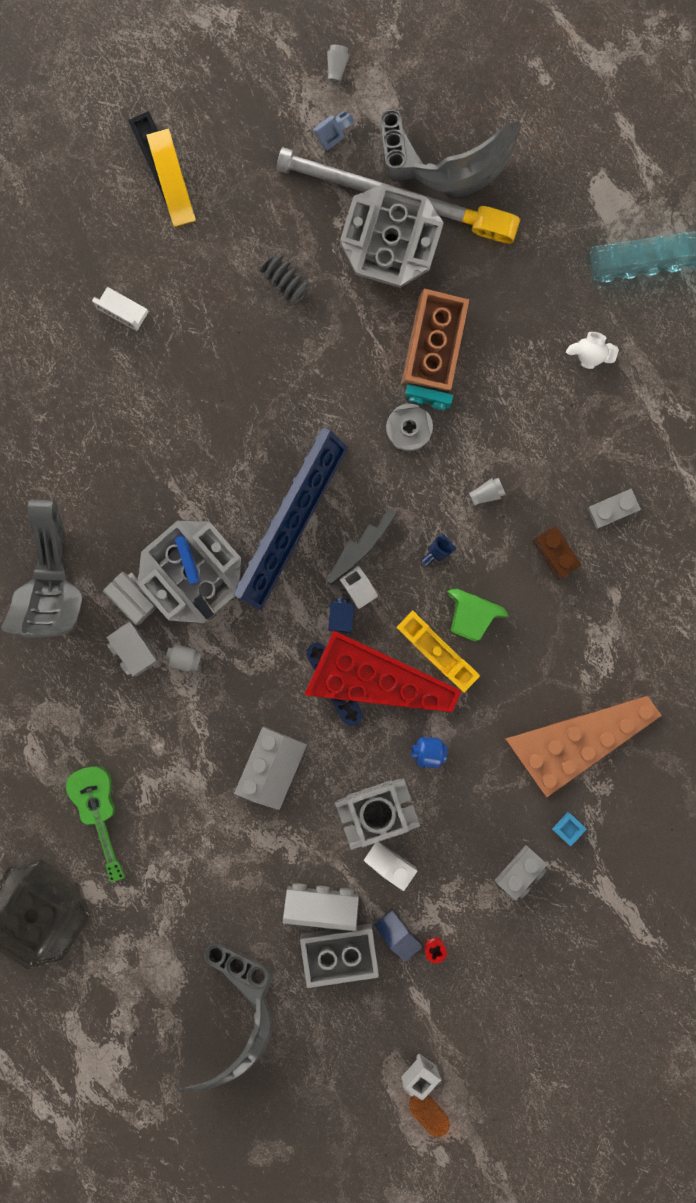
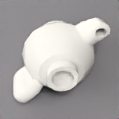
[566,332,619,369]

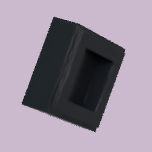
[194,594,217,620]

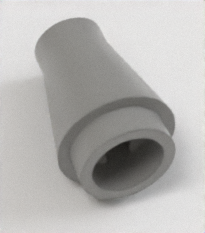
[327,45,350,83]
[469,477,506,505]

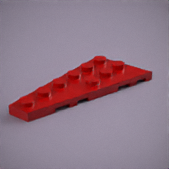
[303,631,461,713]

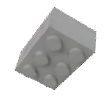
[300,923,379,988]

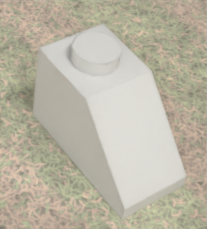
[364,842,417,891]

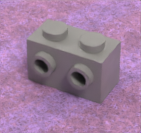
[495,845,548,901]

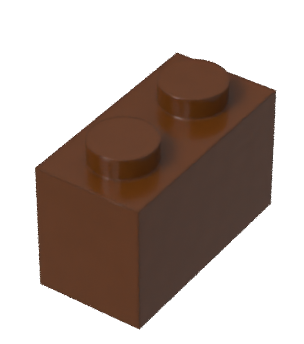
[532,526,582,580]

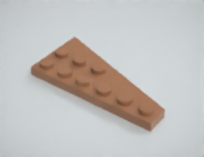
[505,696,662,797]

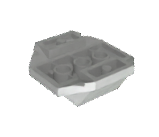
[340,184,444,288]
[137,521,242,623]

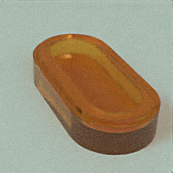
[409,1095,450,1137]

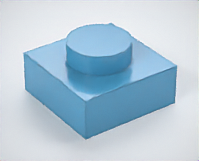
[552,812,587,846]

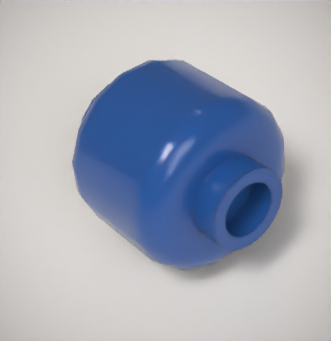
[411,737,447,769]

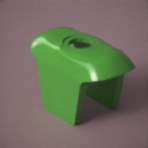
[446,589,509,641]

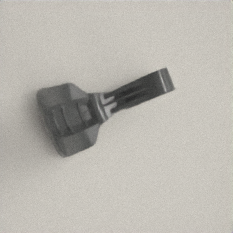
[381,110,520,199]
[1,500,83,638]
[179,944,273,1092]

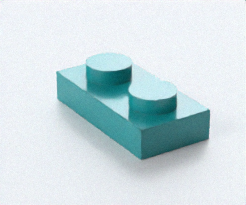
[405,384,453,410]

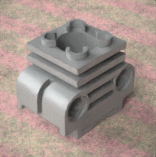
[335,778,420,850]

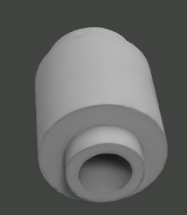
[165,644,201,672]

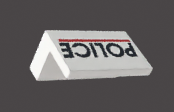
[92,287,148,331]

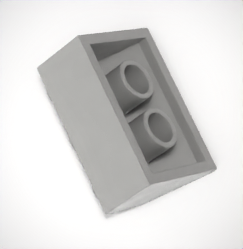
[234,726,307,810]
[283,883,359,931]

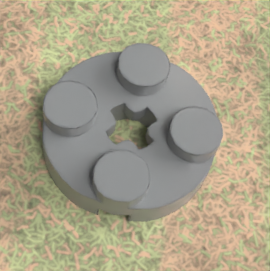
[386,404,433,451]

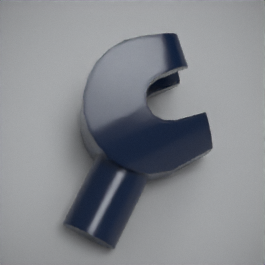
[421,533,456,567]

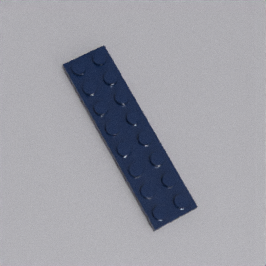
[233,427,348,610]

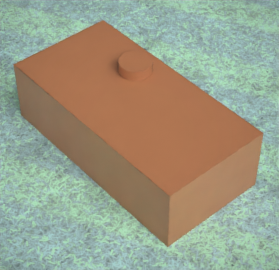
[401,289,469,393]

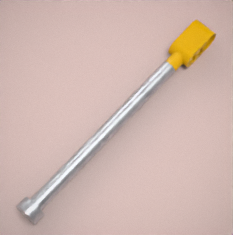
[276,147,520,244]

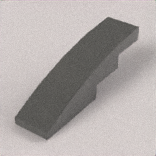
[327,508,397,585]

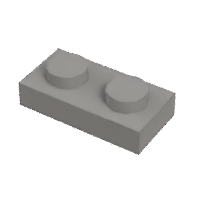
[587,489,641,529]

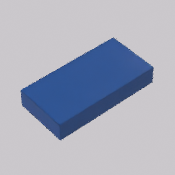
[175,536,201,586]

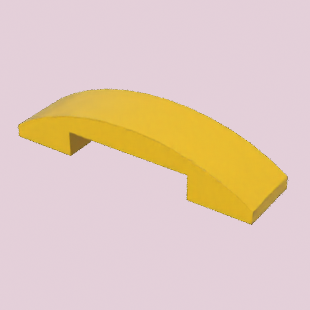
[147,129,196,227]
[396,610,480,693]

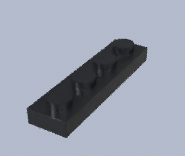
[128,111,167,205]

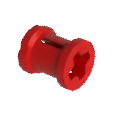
[424,937,447,964]

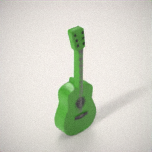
[66,766,126,882]

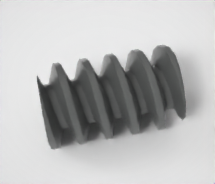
[260,253,310,305]

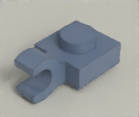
[313,111,355,150]

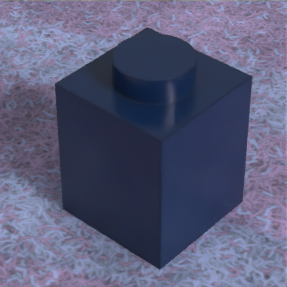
[328,598,354,633]

